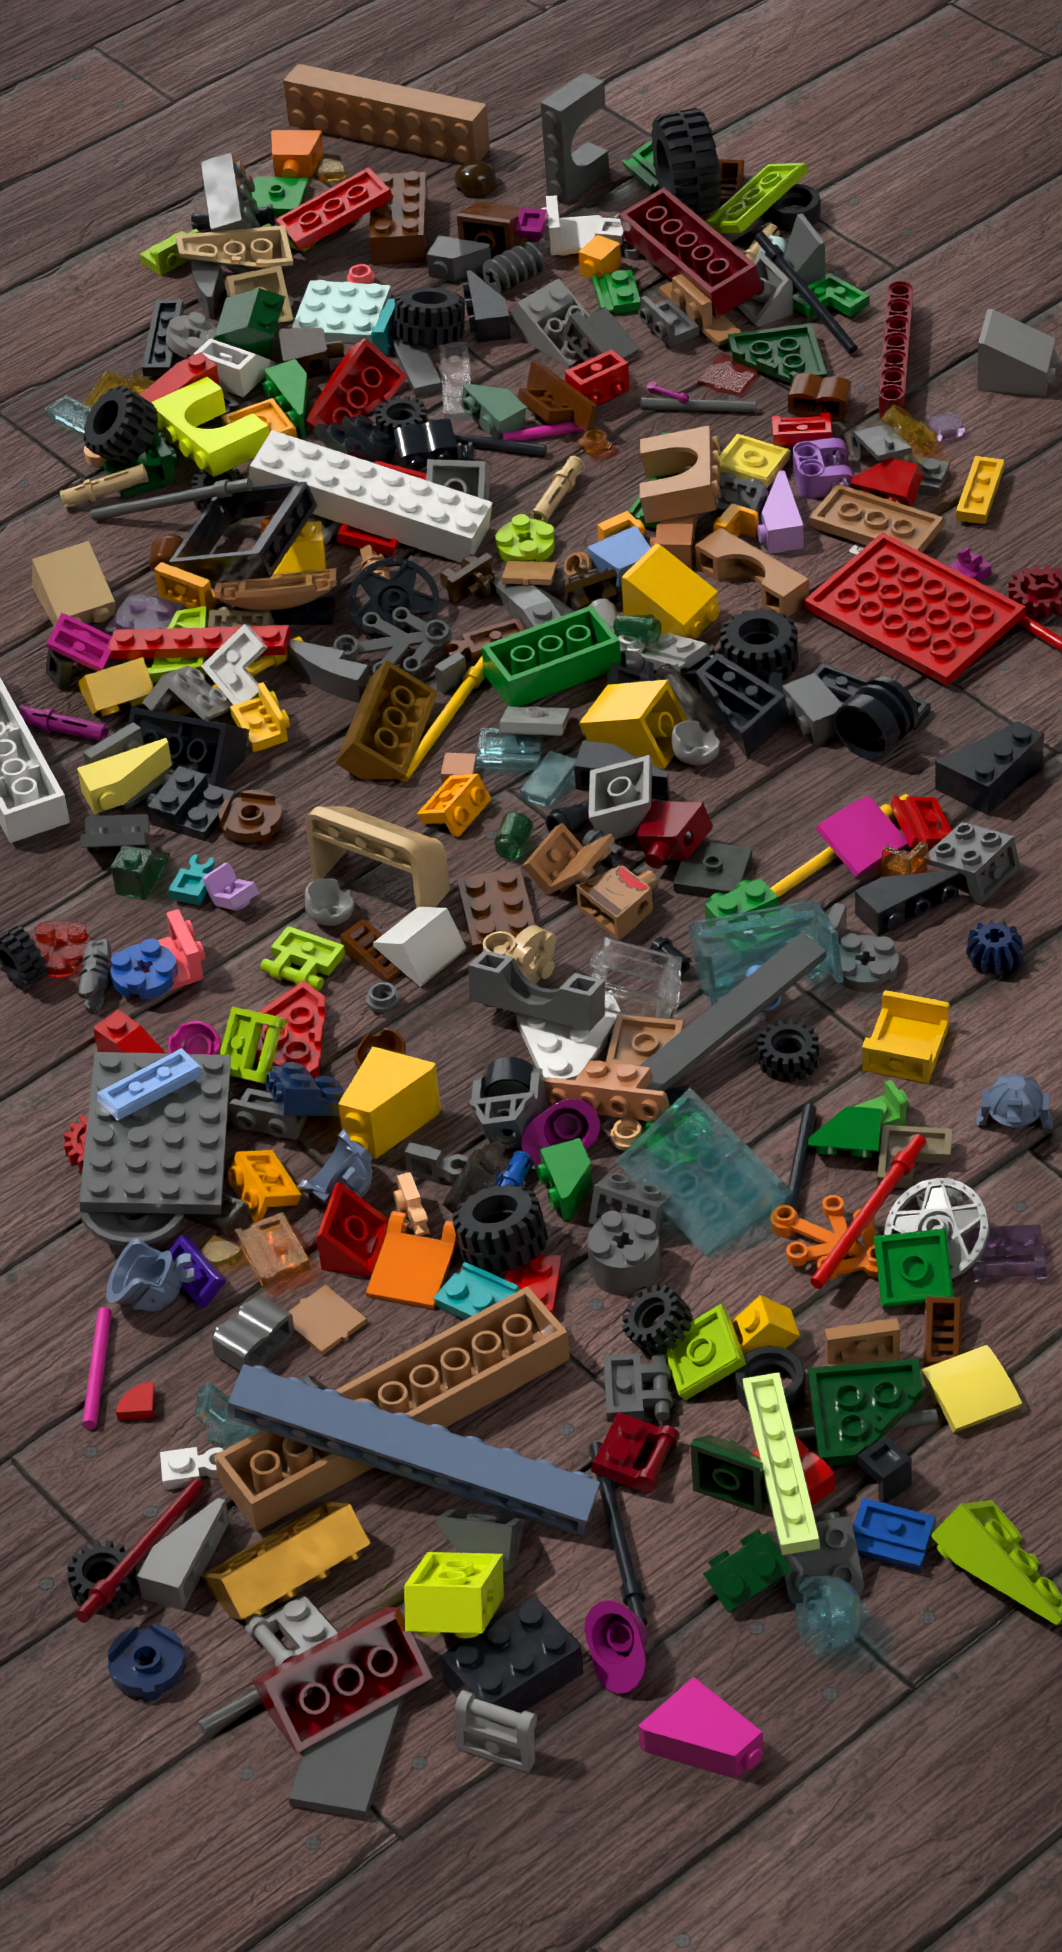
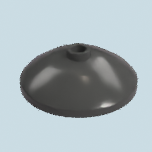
[80,1212,185,1247]

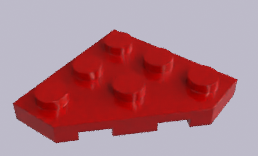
[254,980,327,1079]

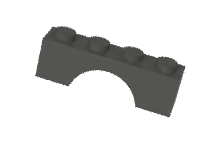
[469,950,605,1031]

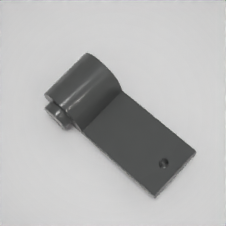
[851,423,912,461]

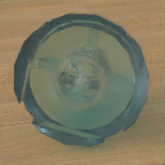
[795,1575,867,1655]

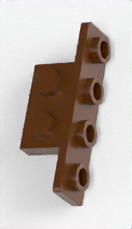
[518,361,597,431]

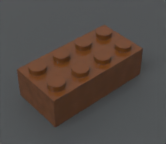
[369,171,428,265]

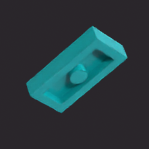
[371,299,397,355]

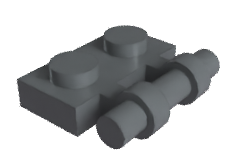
[604,1353,673,1422]

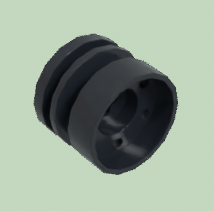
[834,675,919,761]

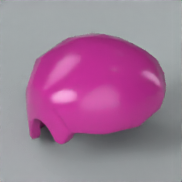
[168,1021,222,1055]

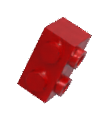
[565,349,630,406]

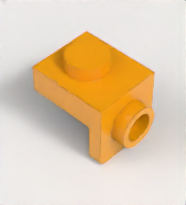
[713,503,759,538]
[597,511,646,542]

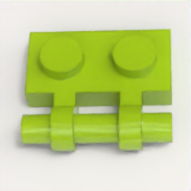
[260,926,346,991]

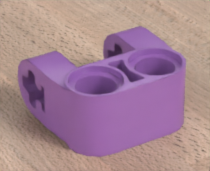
[793,438,855,499]

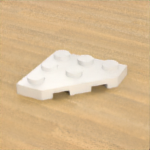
[516,989,623,1080]

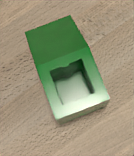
[808,1106,884,1158]
[536,1138,593,1222]

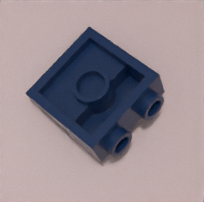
[266,1062,345,1116]

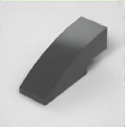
[191,259,224,319]
[287,639,369,703]

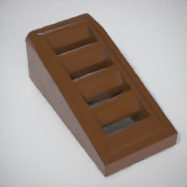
[718,159,744,205]
[340,919,403,983]
[923,1296,963,1367]

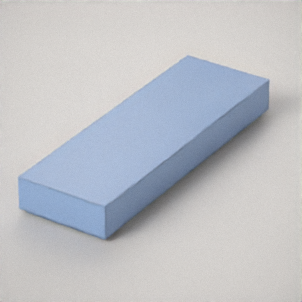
[97,1048,202,1121]

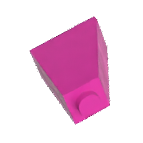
[638,1677,763,1779]

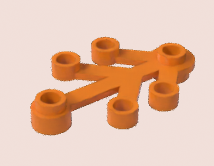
[770,1195,878,1280]

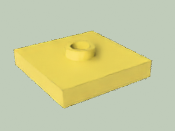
[719,434,791,488]

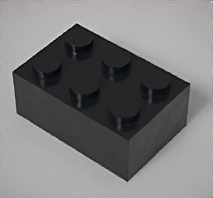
[440,1596,584,1725]

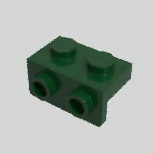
[703,1529,794,1613]

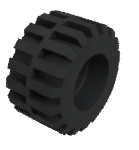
[394,287,465,346]
[83,386,158,467]
[720,608,798,684]
[452,1184,548,1273]

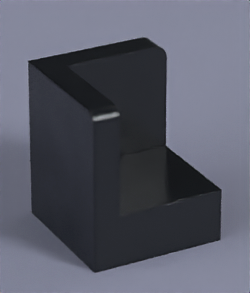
[858,1436,912,1503]

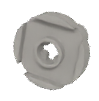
[165,312,217,358]

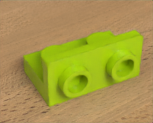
[140,229,200,276]

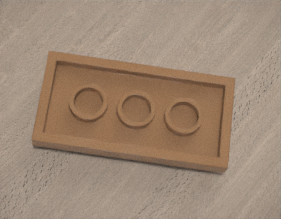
[809,484,944,553]

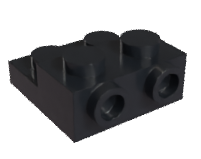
[314,415,397,464]
[146,766,236,841]

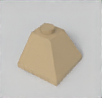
[225,266,293,324]

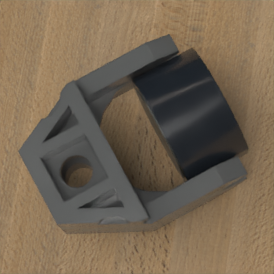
[469,1057,547,1151]

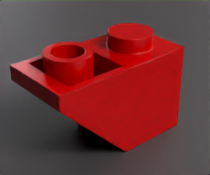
[851,458,923,507]

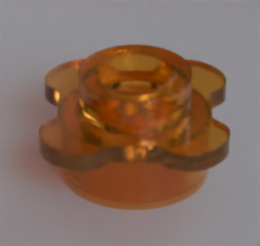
[578,429,612,456]

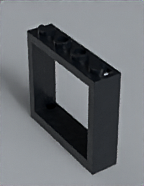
[169,481,318,583]

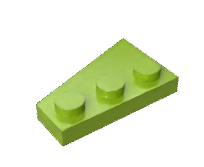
[147,606,209,683]

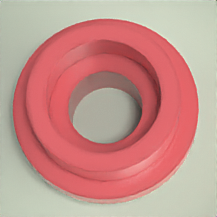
[347,264,375,284]

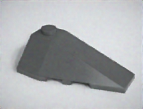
[490,576,575,629]

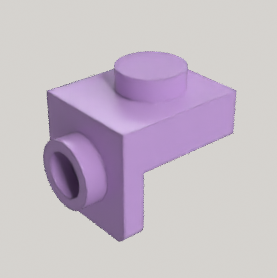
[203,863,259,911]

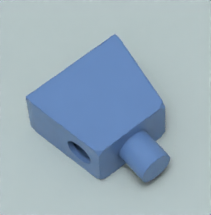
[587,526,651,591]

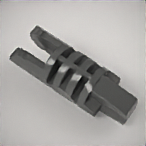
[78,939,112,1014]

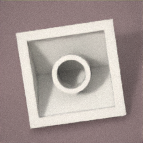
[373,907,466,987]

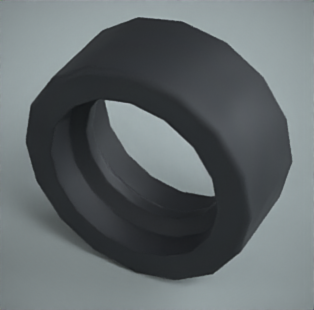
[769,184,821,231]
[735,1346,806,1413]

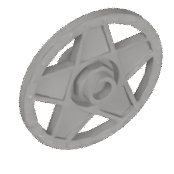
[884,1178,990,1278]

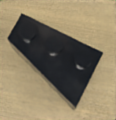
[935,721,1044,815]

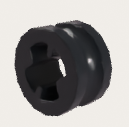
[458,442,474,461]

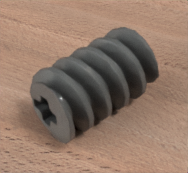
[483,241,546,293]

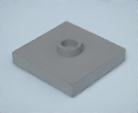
[500,706,569,736]

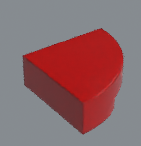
[116,1382,155,1420]

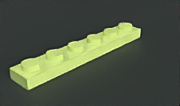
[743,1372,820,1555]

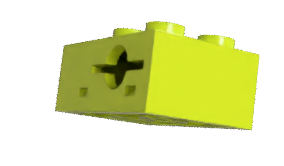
[404,1552,504,1638]

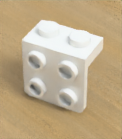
[541,195,602,256]

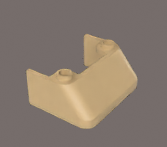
[305,806,450,908]

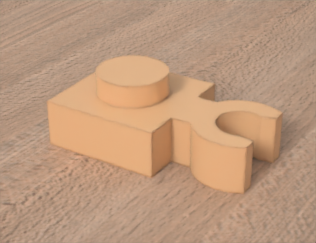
[394,1172,429,1236]

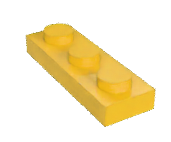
[956,456,1004,524]

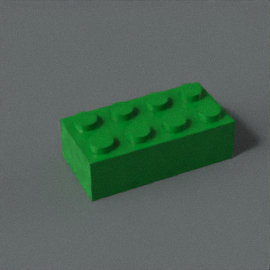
[481,605,621,707]

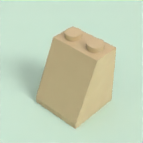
[32,541,115,627]

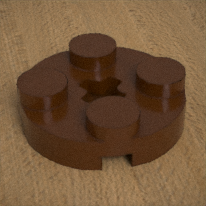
[219,790,283,845]

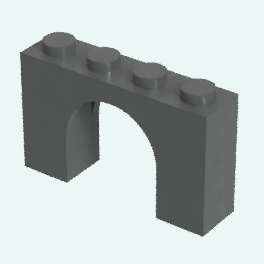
[540,73,610,203]

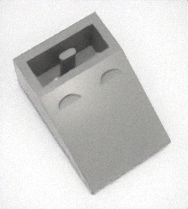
[509,278,590,368]

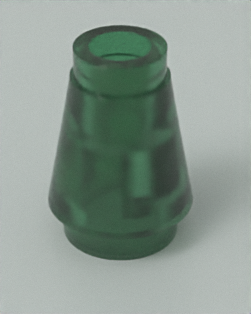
[613,614,662,645]

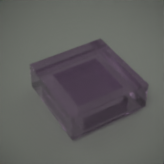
[926,410,965,442]

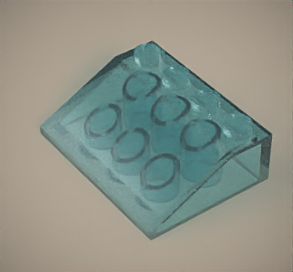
[615,1088,793,1257]

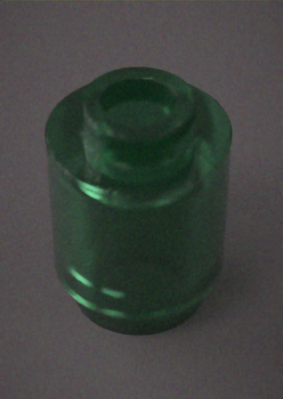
[494,812,533,860]

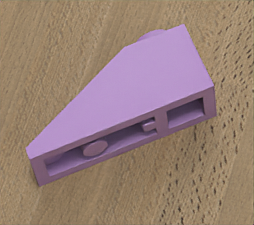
[757,470,804,554]

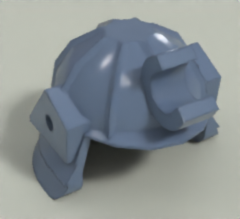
[976,1072,1053,1129]
[296,1129,373,1206]
[106,1239,195,1312]

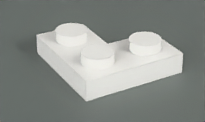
[201,624,268,705]

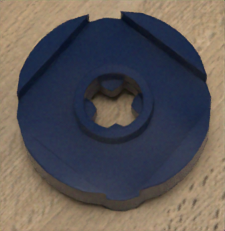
[108,1625,187,1701]

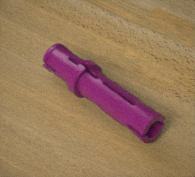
[18,704,109,742]

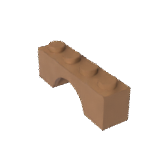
[695,527,809,618]

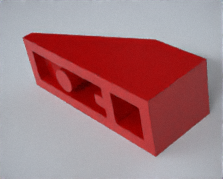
[93,1010,166,1054]

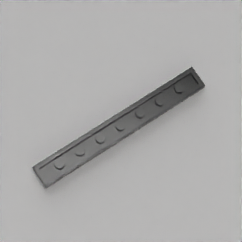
[639,933,827,1091]

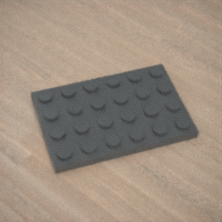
[79,1052,231,1215]

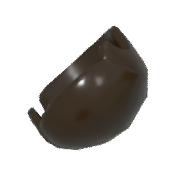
[454,160,497,198]

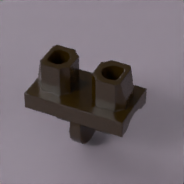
[440,553,495,605]
[562,564,619,611]

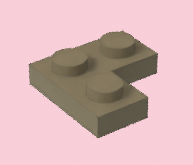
[877,1125,953,1188]

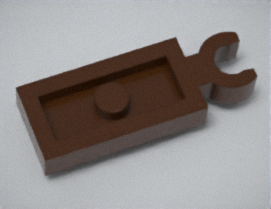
[443,617,526,662]

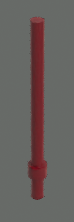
[75,1478,205,1623]

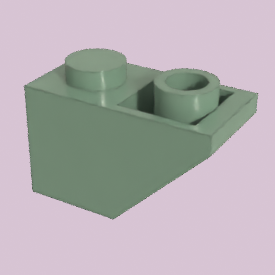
[461,384,526,439]

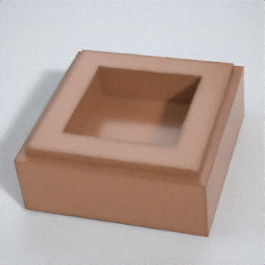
[441,753,477,782]

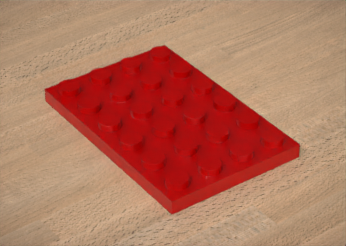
[804,532,1025,686]

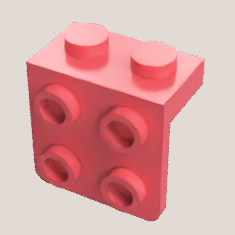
[139,909,206,991]

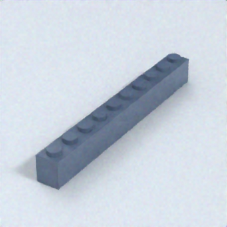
[227,1364,600,1537]

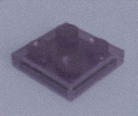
[105,593,185,636]

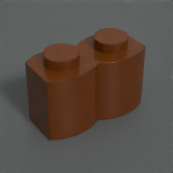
[788,373,851,421]

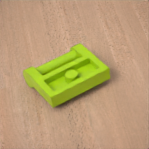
[219,1007,287,1085]

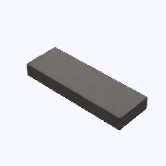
[392,338,442,396]

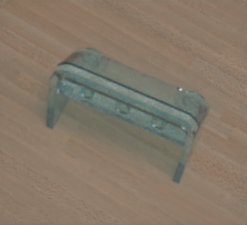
[689,901,844,1007]

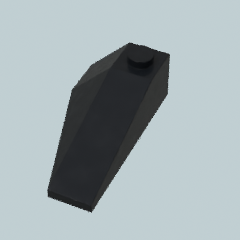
[128,707,250,787]

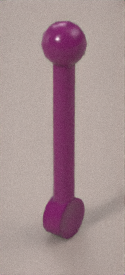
[646,382,689,404]

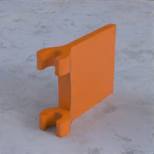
[366,1211,459,1309]

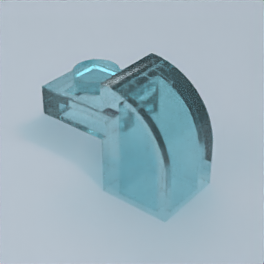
[194,1382,260,1449]

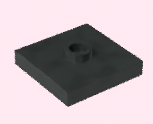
[673,841,752,897]

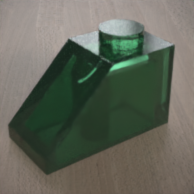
[111,845,170,900]

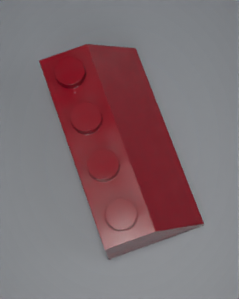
[252,1607,433,1753]

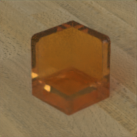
[882,841,928,877]

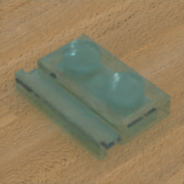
[475,728,544,770]

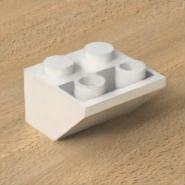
[194,339,276,397]

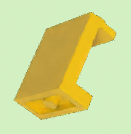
[862,990,950,1084]

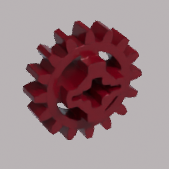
[1008,564,1062,618]

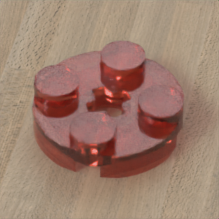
[30,921,91,977]

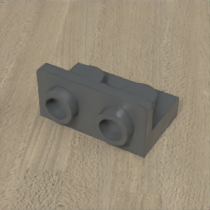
[714,472,769,514]
[80,814,150,849]
[589,1173,672,1236]

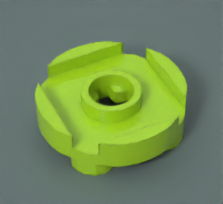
[495,514,555,562]

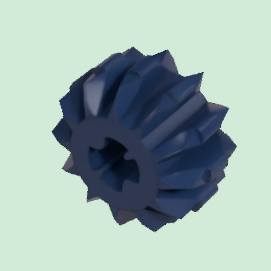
[966,919,1023,976]

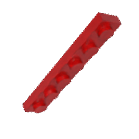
[108,625,291,659]

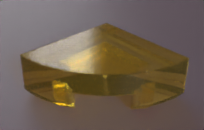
[318,157,345,181]
[201,1235,244,1266]

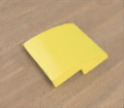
[920,1345,1022,1433]

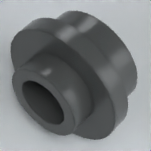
[366,982,400,1013]

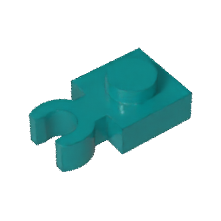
[168,854,215,905]

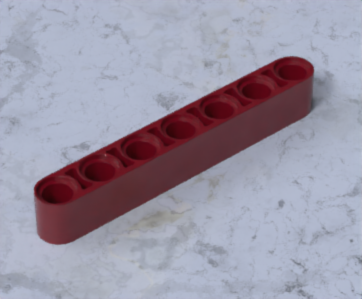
[879,281,913,423]

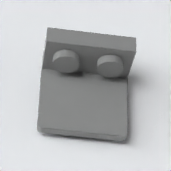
[142,665,232,720]

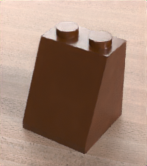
[457,201,532,259]

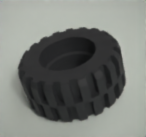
[651,108,721,215]

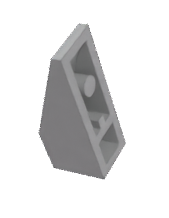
[136,1498,229,1610]

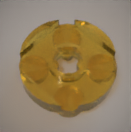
[881,404,938,453]

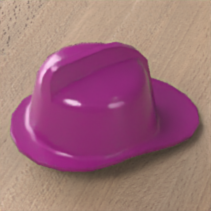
[522,1099,600,1166]
[584,1600,648,1694]

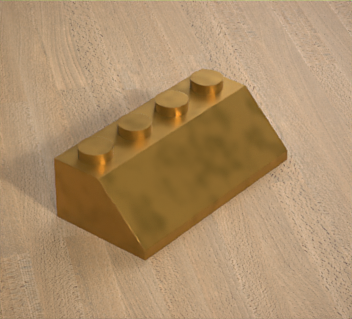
[335,660,438,780]
[200,1502,370,1622]

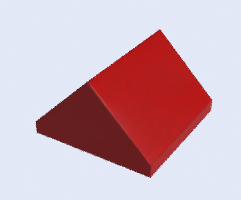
[316,1182,389,1277]

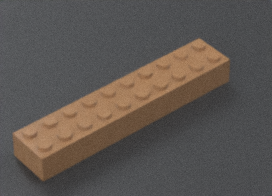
[214,1286,570,1532]

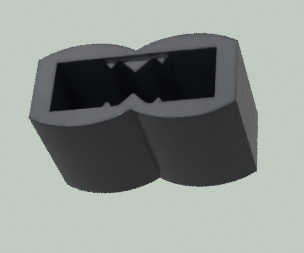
[394,419,458,471]

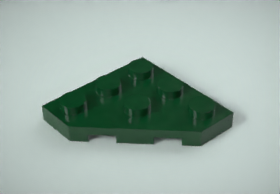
[728,323,827,384]
[808,1359,923,1466]

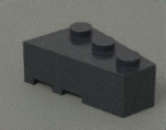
[696,653,790,758]

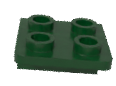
[103,430,178,498]

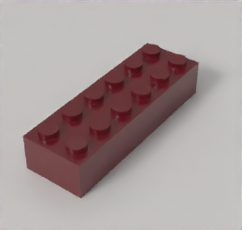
[619,188,762,318]

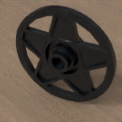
[348,558,440,640]

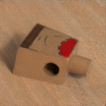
[576,866,659,941]

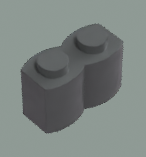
[212,1295,295,1371]

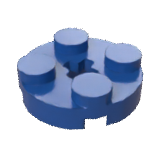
[111,939,178,999]

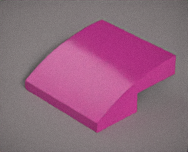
[45,612,112,672]
[815,795,908,877]

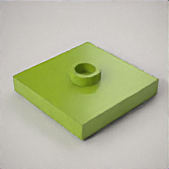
[665,1304,746,1401]

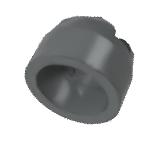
[621,650,644,672]

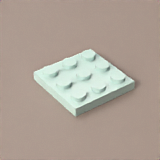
[292,280,391,344]

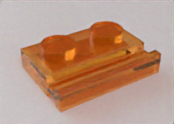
[236,1212,310,1287]

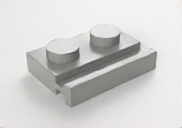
[639,633,710,676]

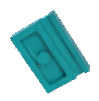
[433,1262,520,1320]

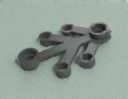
[334,607,452,677]

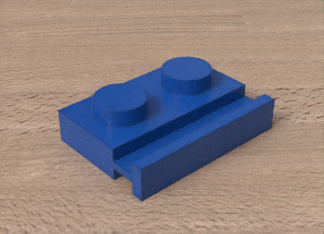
[853,1498,937,1572]

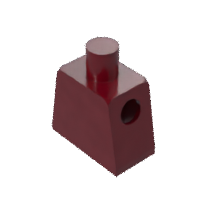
[637,801,713,869]

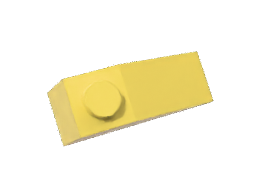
[77,738,172,814]

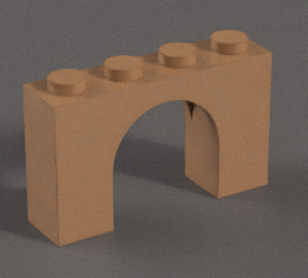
[639,426,721,524]

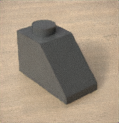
[427,236,491,281]

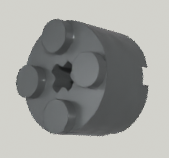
[587,1211,661,1296]

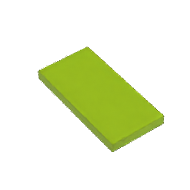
[705,163,809,234]

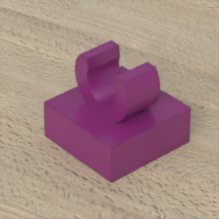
[514,208,549,242]
[948,546,992,582]

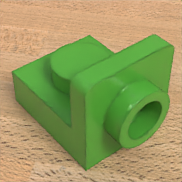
[853,1080,909,1126]

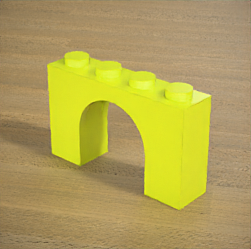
[152,377,270,477]

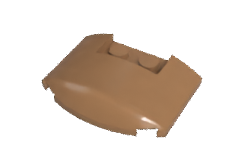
[215,568,337,611]

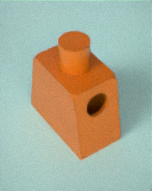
[271,130,324,178]

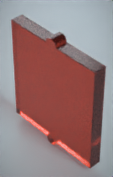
[697,353,761,397]

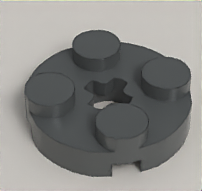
[832,933,899,992]

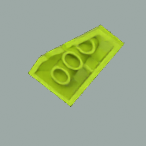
[931,1500,1062,1625]

